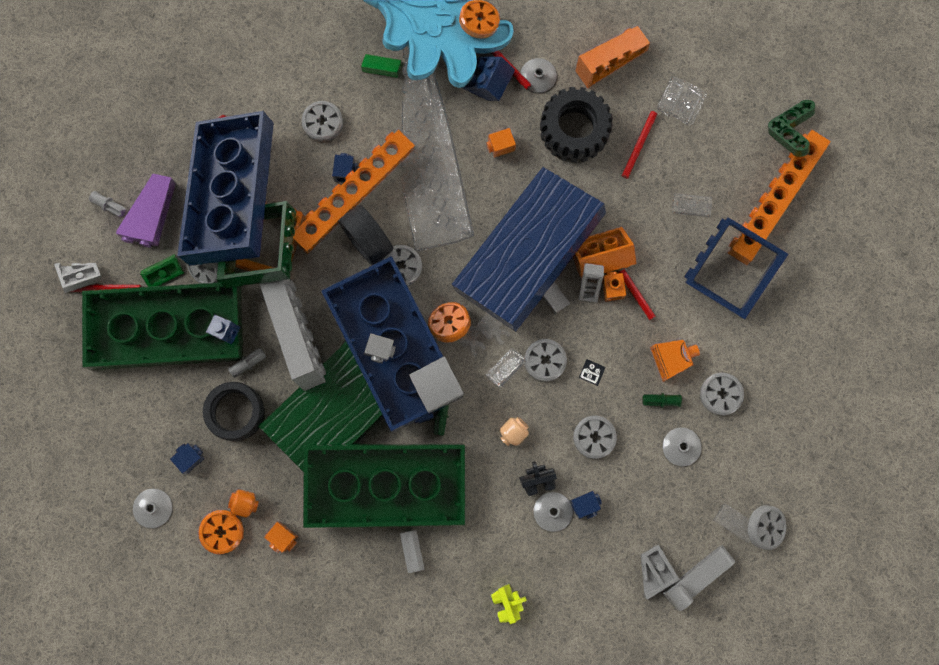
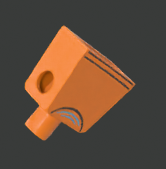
[650,340,700,382]

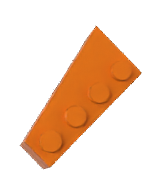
[575,26,650,88]

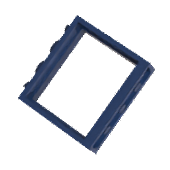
[684,217,789,319]

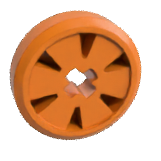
[459,0,500,39]
[428,302,471,343]
[199,510,244,554]

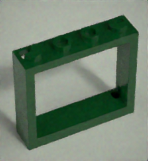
[217,201,296,288]

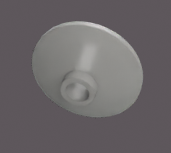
[521,58,557,93]
[663,427,701,466]
[133,489,172,528]
[533,492,573,532]

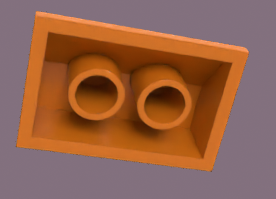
[573,227,637,278]

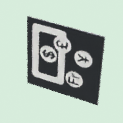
[579,359,606,386]

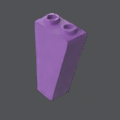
[116,174,176,248]

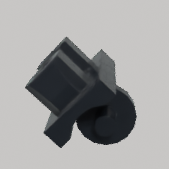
[519,461,557,496]

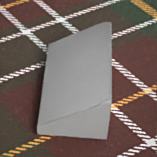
[542,282,570,315]

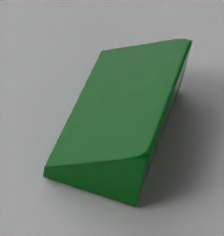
[361,54,401,78]
[140,254,184,287]

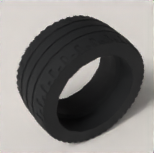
[338,205,394,265]
[202,382,265,441]

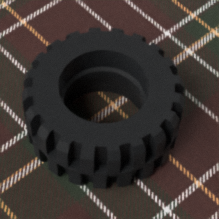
[540,87,613,163]

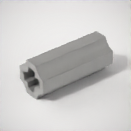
[400,530,425,573]

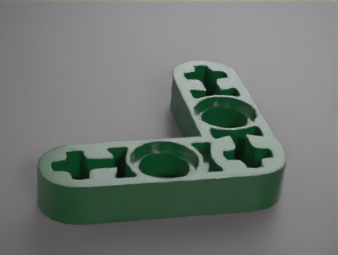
[768,100,815,157]

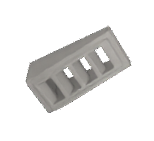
[578,263,604,302]

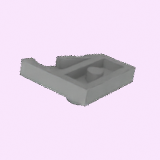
[54,263,103,293]
[641,545,680,600]

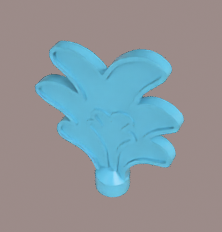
[363,0,514,88]

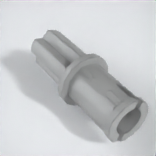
[89,191,126,217]
[228,348,266,378]

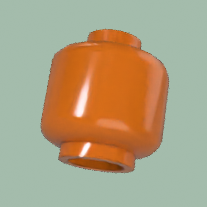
[228,489,259,518]

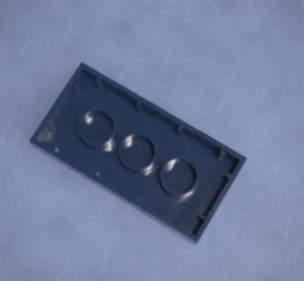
[177,111,274,266]
[452,167,606,332]
[321,256,463,433]

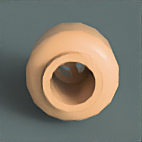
[500,417,529,446]

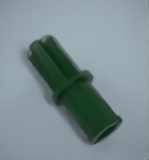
[642,393,682,408]
[433,405,449,436]

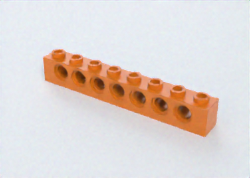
[293,129,415,255]
[728,130,831,266]

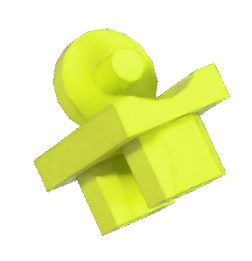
[491,584,527,624]

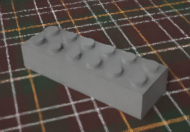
[259,279,326,391]

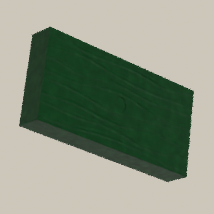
[82,282,243,370]
[259,342,384,472]
[303,443,465,528]

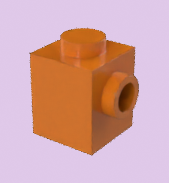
[486,128,516,158]
[602,271,626,302]
[264,522,298,553]

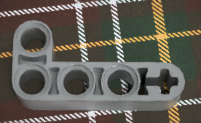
[663,545,736,611]

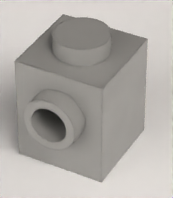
[364,333,396,363]

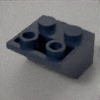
[462,57,515,101]

